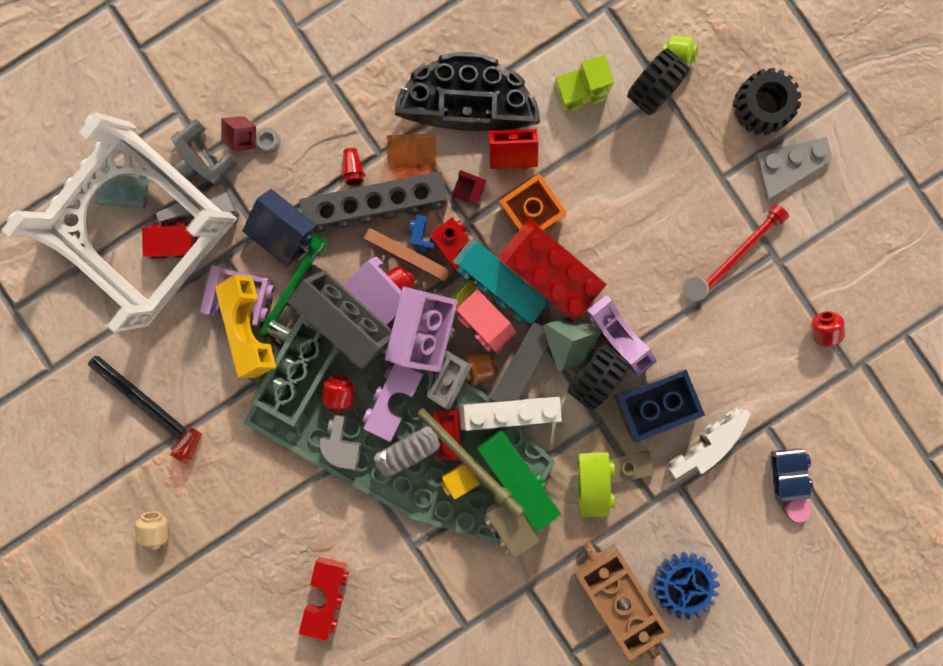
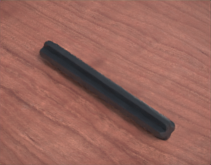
[88,356,187,439]

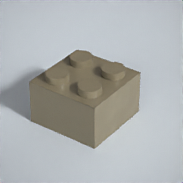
[484,500,540,558]

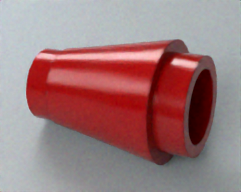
[342,148,366,185]

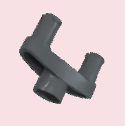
[171,118,238,186]

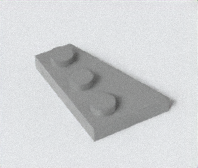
[755,137,833,201]

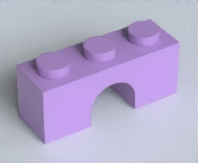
[362,363,423,442]

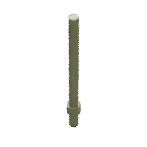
[417,408,525,518]

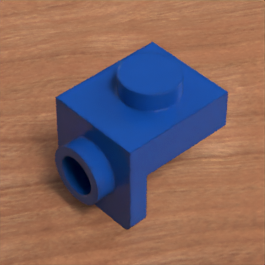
[408,214,436,253]

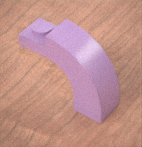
[587,295,657,377]

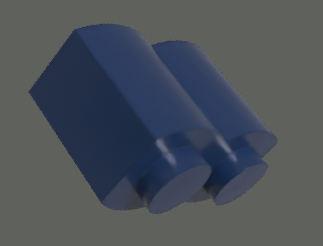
[771,448,813,501]

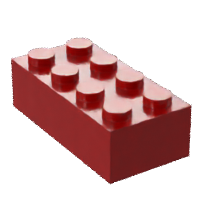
[497,219,607,322]

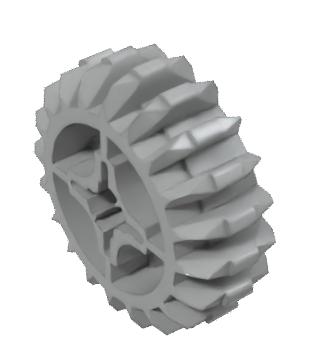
[374,427,440,476]

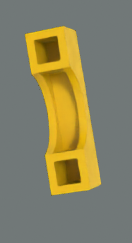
[215,275,276,378]

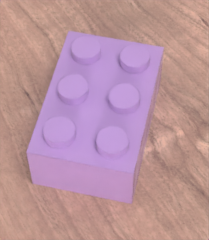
[385,287,458,372]

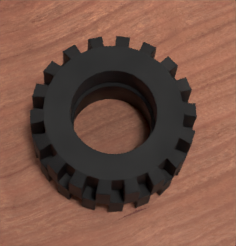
[627,48,690,116]
[733,68,802,135]
[568,344,629,411]

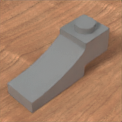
[156,193,240,225]

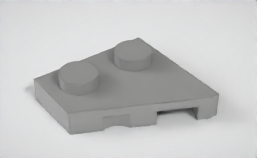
[427,350,472,409]

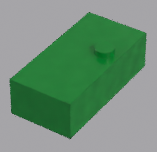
[477,428,562,532]

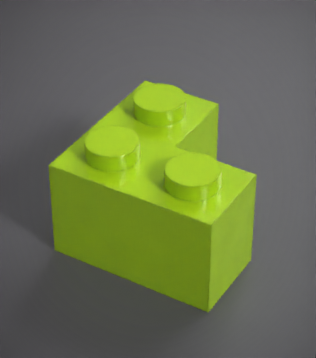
[554,55,614,111]

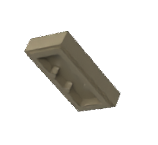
[609,451,654,484]

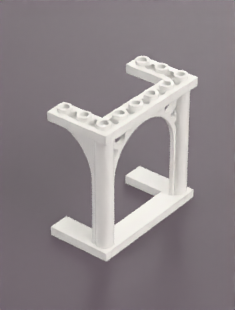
[2,112,237,333]

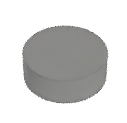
[256,128,280,153]
[683,277,709,301]

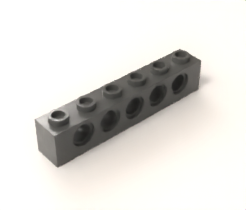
[299,171,448,233]

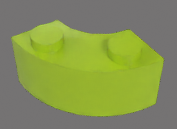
[577,452,615,518]

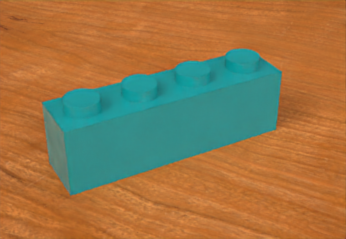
[453,239,549,324]

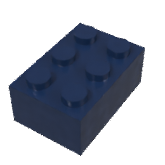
[614,369,705,443]

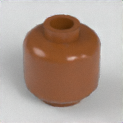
[464,352,498,386]

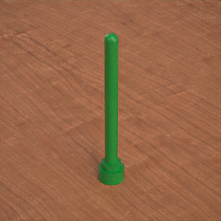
[259,234,330,337]

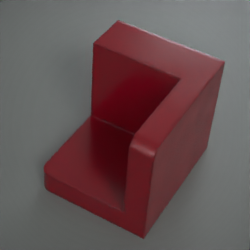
[221,116,256,152]
[452,170,487,207]

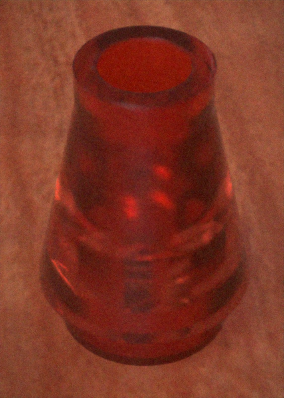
[170,427,203,465]

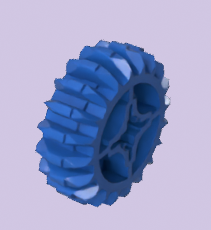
[653,552,720,620]

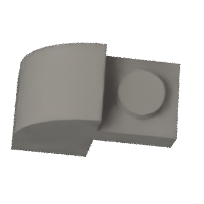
[320,414,362,470]

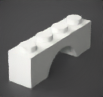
[458,397,562,430]

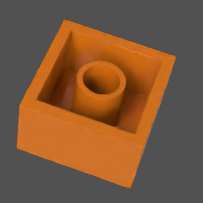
[498,173,567,232]

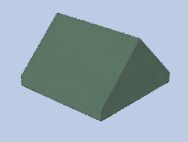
[542,317,601,372]

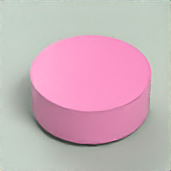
[785,499,812,522]

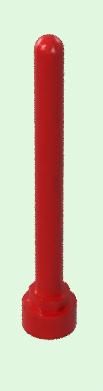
[706,204,790,291]

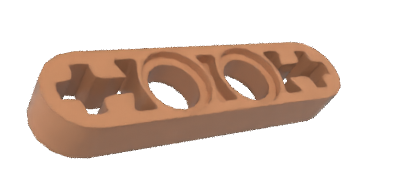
[363,228,451,282]

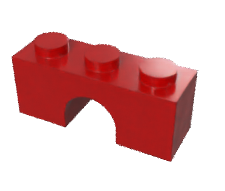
[298,557,350,641]

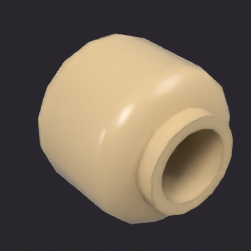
[135,512,169,550]

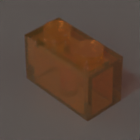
[387,134,437,172]

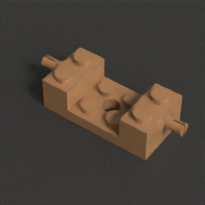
[574,541,672,661]

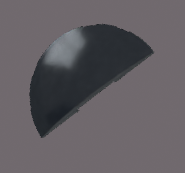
[395,52,540,131]

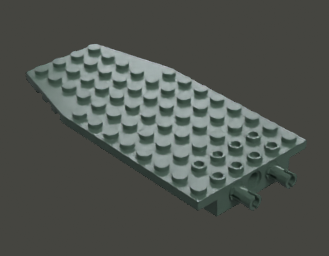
[243,317,555,544]

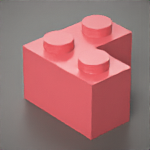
[456,289,517,354]

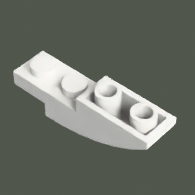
[666,408,750,479]

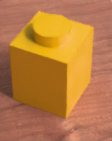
[440,463,480,499]

